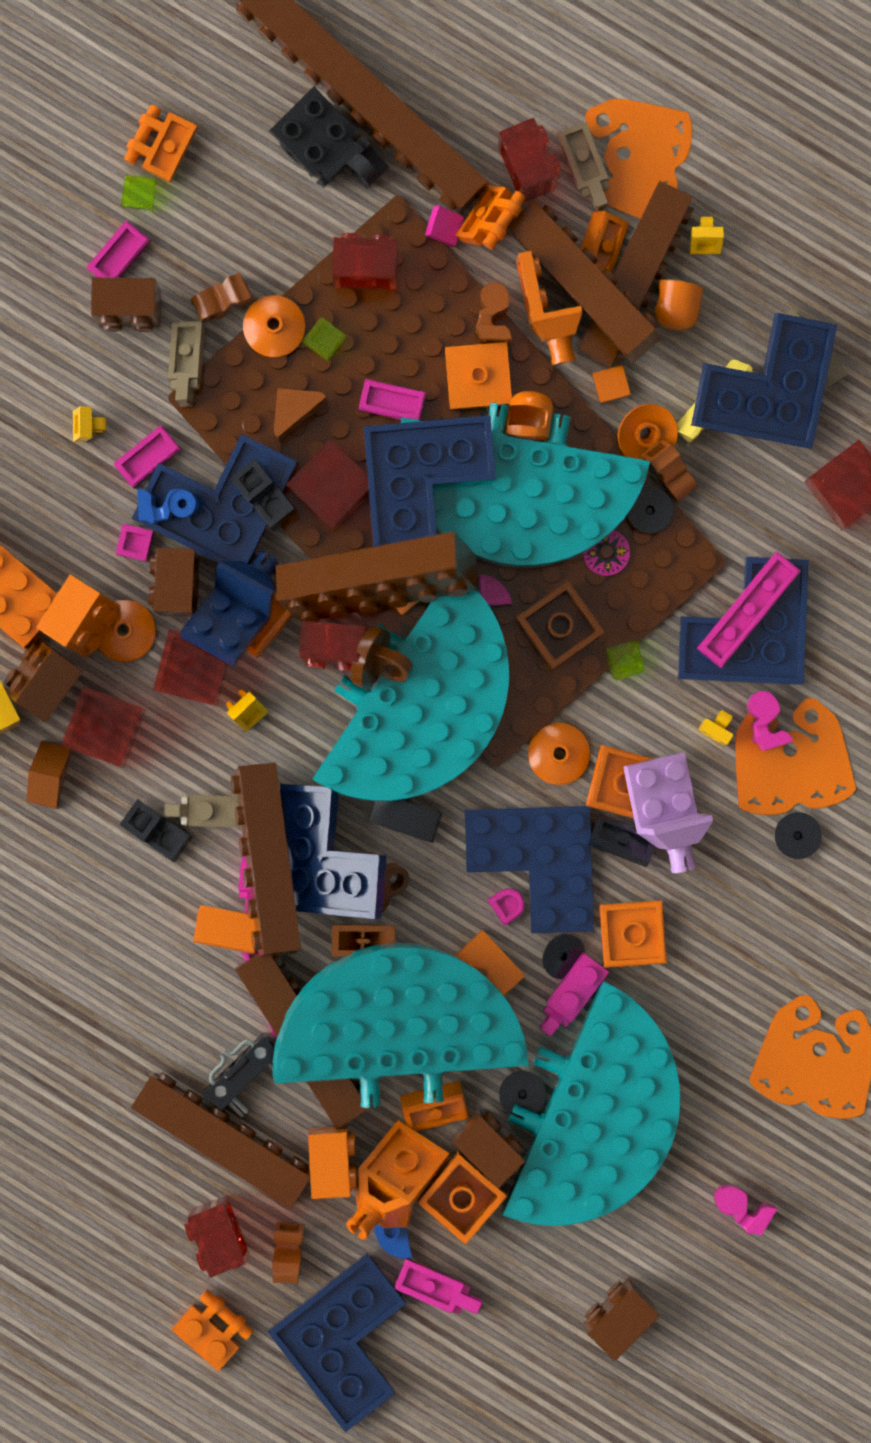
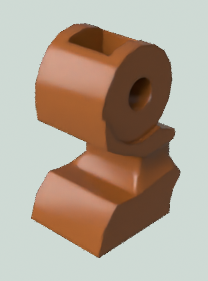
[190,272,255,323]
[475,282,512,344]
[640,439,698,502]
[272,1222,305,1285]

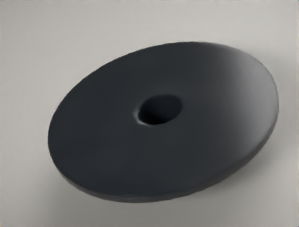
[627,487,674,534]
[775,812,822,859]
[542,934,585,979]
[499,1071,546,1118]

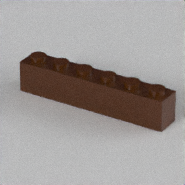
[576,181,695,369]
[507,201,661,364]
[231,762,301,958]
[235,953,369,1129]
[131,1072,310,1209]

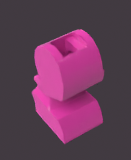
[747,691,793,751]
[714,1184,777,1236]

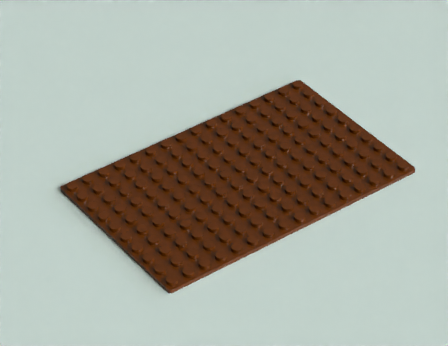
[169,196,726,767]

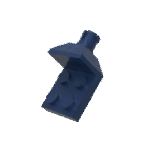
[180,552,279,667]

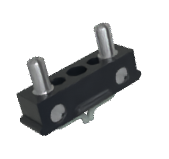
[203,1032,275,1117]

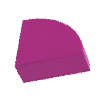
[479,575,512,606]

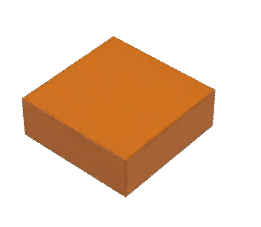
[592,365,631,404]

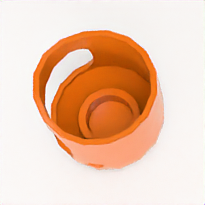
[654,280,704,331]
[505,391,554,441]

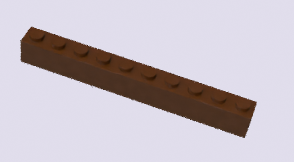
[235,0,487,214]

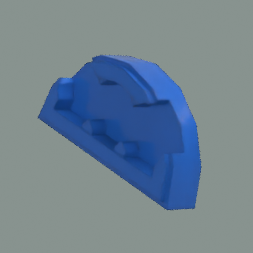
[375,1224,412,1258]

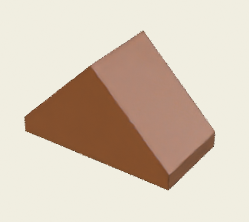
[274,388,327,441]
[26,741,72,809]
[331,924,396,957]

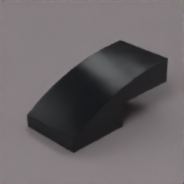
[231,458,298,531]
[119,799,192,863]
[369,799,443,843]

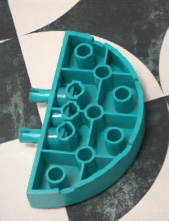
[401,403,650,569]
[312,590,509,801]
[272,943,529,1108]
[502,980,680,1226]

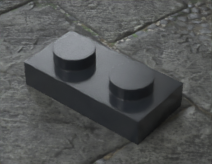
[588,814,655,867]

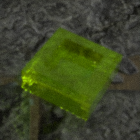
[121,174,157,212]
[302,317,346,362]
[606,640,644,680]

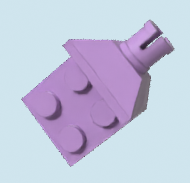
[623,752,713,873]

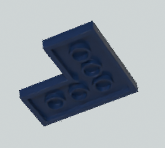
[691,313,837,449]
[364,416,496,547]
[132,434,299,564]
[677,557,809,685]
[280,784,386,919]
[465,806,594,933]
[268,1252,406,1433]

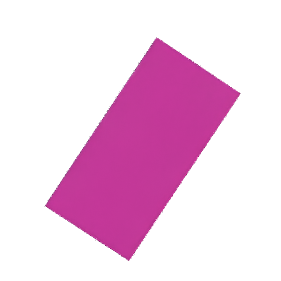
[86,220,151,278]
[358,379,426,420]
[113,425,181,489]

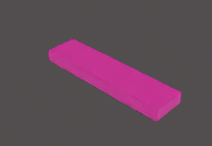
[696,551,801,668]

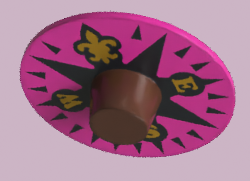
[584,530,630,576]

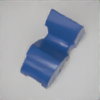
[137,489,200,525]

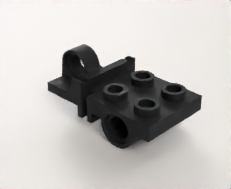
[269,86,389,189]

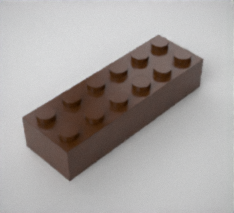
[276,532,478,624]

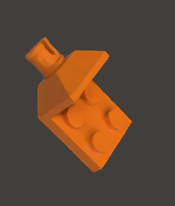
[516,251,582,365]
[346,1120,450,1240]

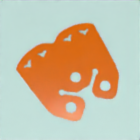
[571,99,692,219]
[735,698,856,815]
[749,995,871,1119]

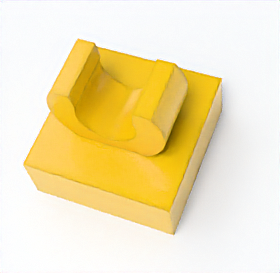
[689,217,724,254]
[73,407,106,442]
[226,690,269,733]
[698,710,734,746]

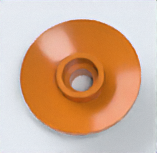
[243,295,305,358]
[618,404,678,460]
[98,600,156,662]
[528,723,590,785]

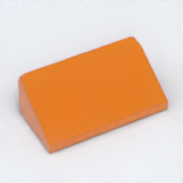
[580,211,629,274]
[193,905,255,954]
[400,1081,469,1132]

